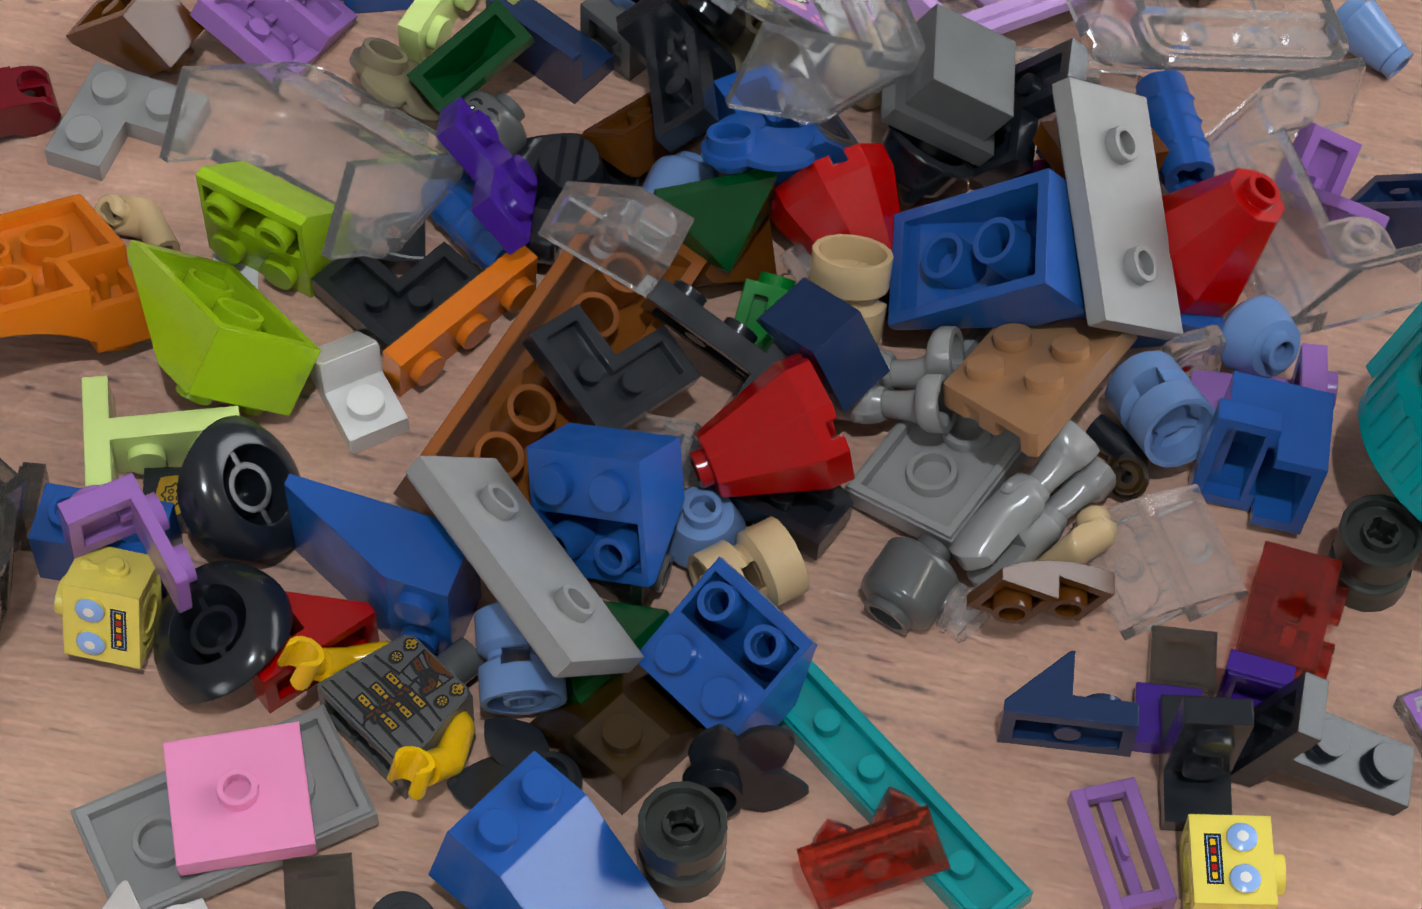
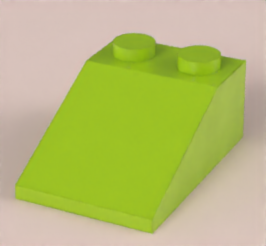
[127,240,321,416]

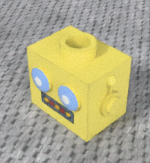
[54,546,162,669]
[1179,814,1286,909]

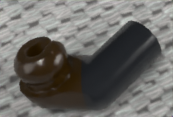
[1085,414,1150,500]

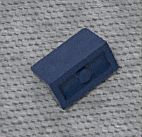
[486,0,614,104]

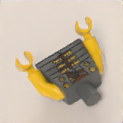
[277,635,485,800]

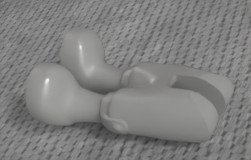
[833,326,965,433]
[949,419,1116,588]

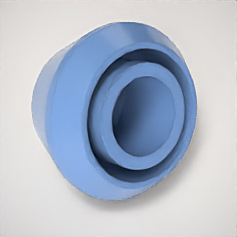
[1219,295,1301,377]
[666,486,746,568]

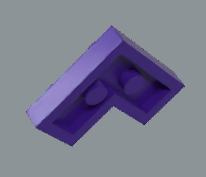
[436,96,538,255]

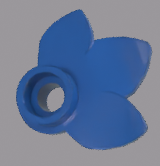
[701,109,815,174]

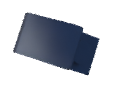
[997,651,1140,757]

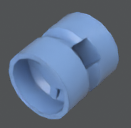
[1105,350,1215,468]
[474,602,567,715]

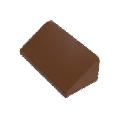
[580,92,707,177]

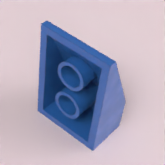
[888,168,1086,330]
[284,473,482,656]
[428,751,667,909]

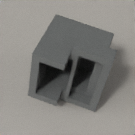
[879,3,1016,167]

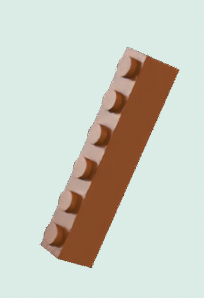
[393,190,707,518]

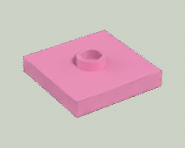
[163,721,318,876]

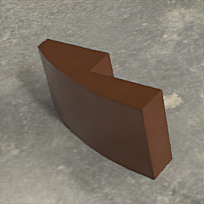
[966,560,1115,625]

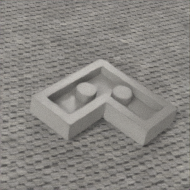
[44,61,207,181]

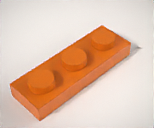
[383,245,538,397]

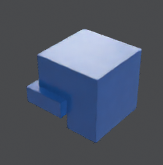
[1187,371,1335,535]

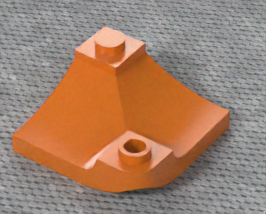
[0,193,151,353]

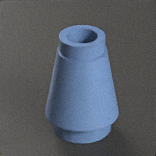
[1326,0,1414,79]

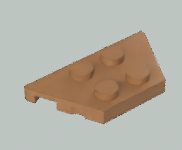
[943,318,1137,458]

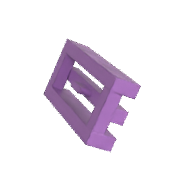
[1067,777,1178,909]

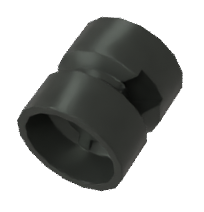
[1323,494,1422,612]
[638,781,728,903]

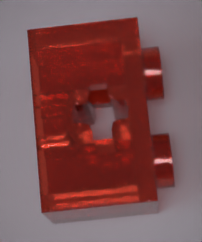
[1235,540,1348,680]

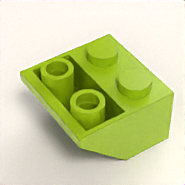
[195,161,351,298]

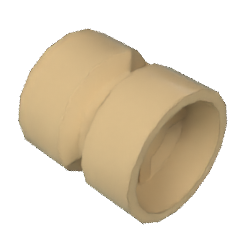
[808,234,894,343]
[688,516,809,607]

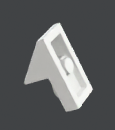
[309,331,409,455]

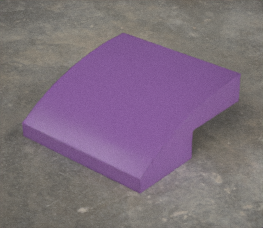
[190,0,358,91]

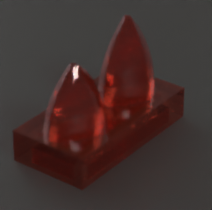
[797,787,951,909]

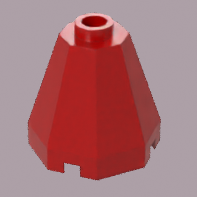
[769,143,900,299]
[1162,168,1285,317]
[688,353,855,498]

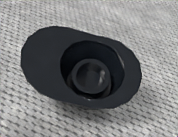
[881,125,974,206]

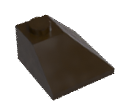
[530,664,707,815]

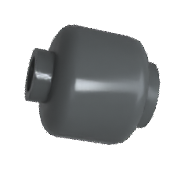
[861,534,959,634]

